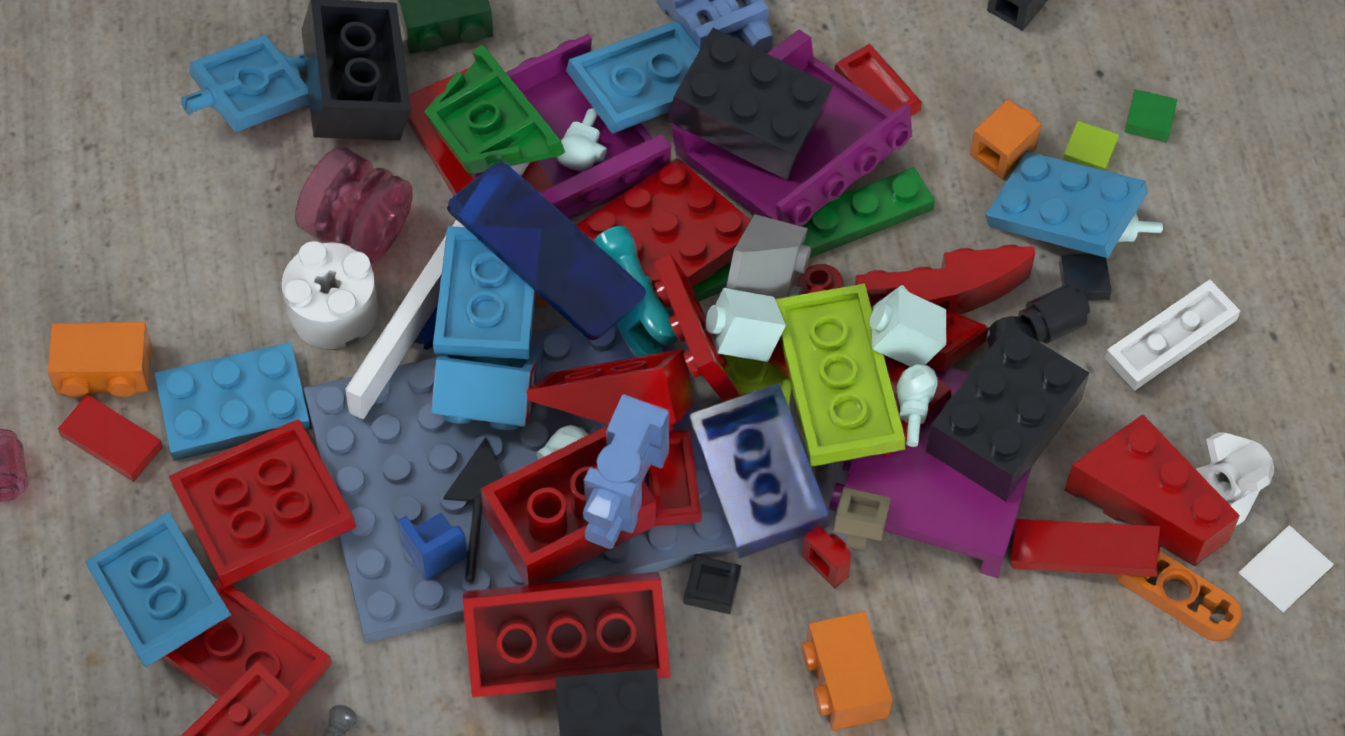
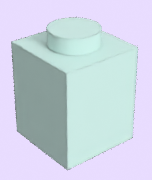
[706,288,786,362]
[870,288,946,367]

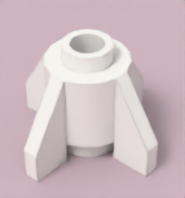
[1196,432,1274,526]

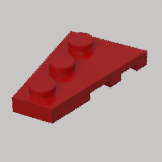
[654,254,747,412]

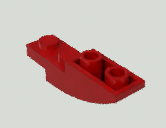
[855,244,1036,315]

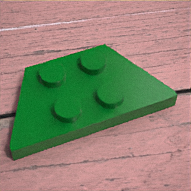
[424,44,566,175]

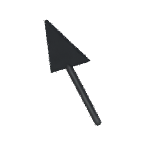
[443,437,503,583]

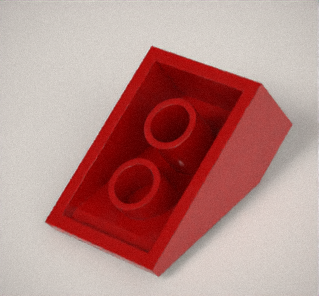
[526,349,695,432]

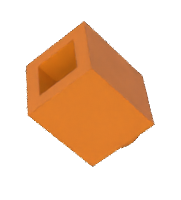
[969,99,1042,180]

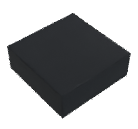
[1059,253,1112,300]
[684,555,742,614]

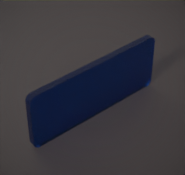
[447,162,646,340]

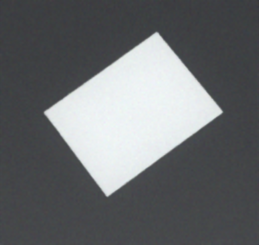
[1238,525,1334,613]

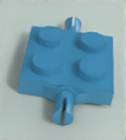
[181,35,310,133]

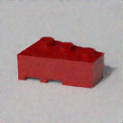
[1064,414,1240,567]

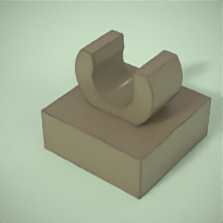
[834,487,891,552]

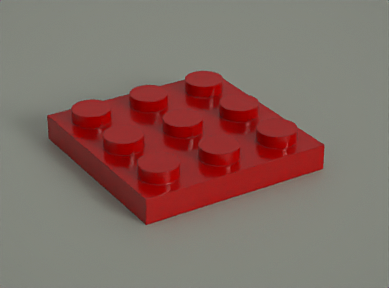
[572,157,751,306]
[168,419,356,587]

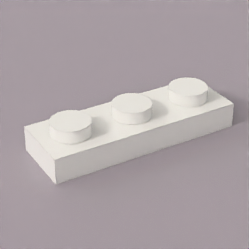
[1104,279,1240,391]

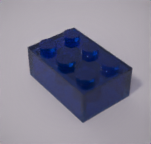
[689,383,829,559]

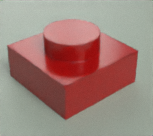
[802,524,851,589]

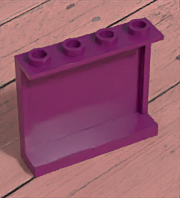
[671,29,912,226]
[470,33,672,232]
[829,365,1032,578]

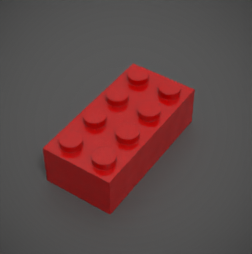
[462,572,671,698]

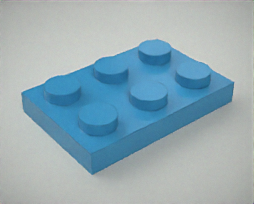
[566,21,700,134]
[985,151,1148,258]
[433,226,541,359]
[154,342,311,461]
[85,511,231,667]

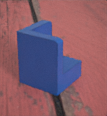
[397,512,467,581]

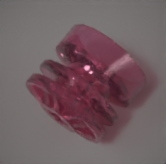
[295,147,413,265]

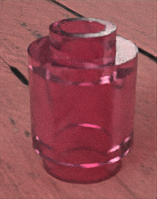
[0,429,28,502]

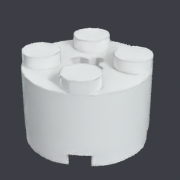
[282,241,379,349]

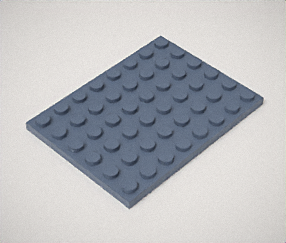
[304,317,738,643]

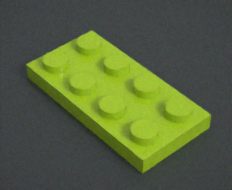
[775,284,905,466]

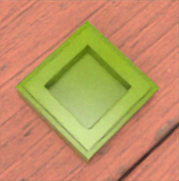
[1063,121,1120,171]

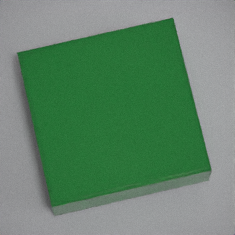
[1124,89,1178,142]

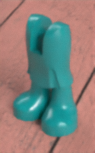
[563,226,678,357]

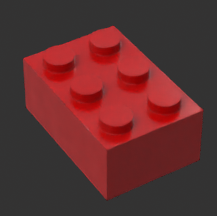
[481,425,656,585]

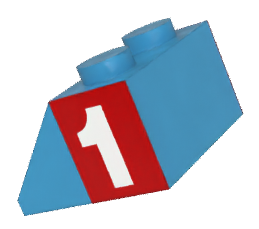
[430,345,544,430]

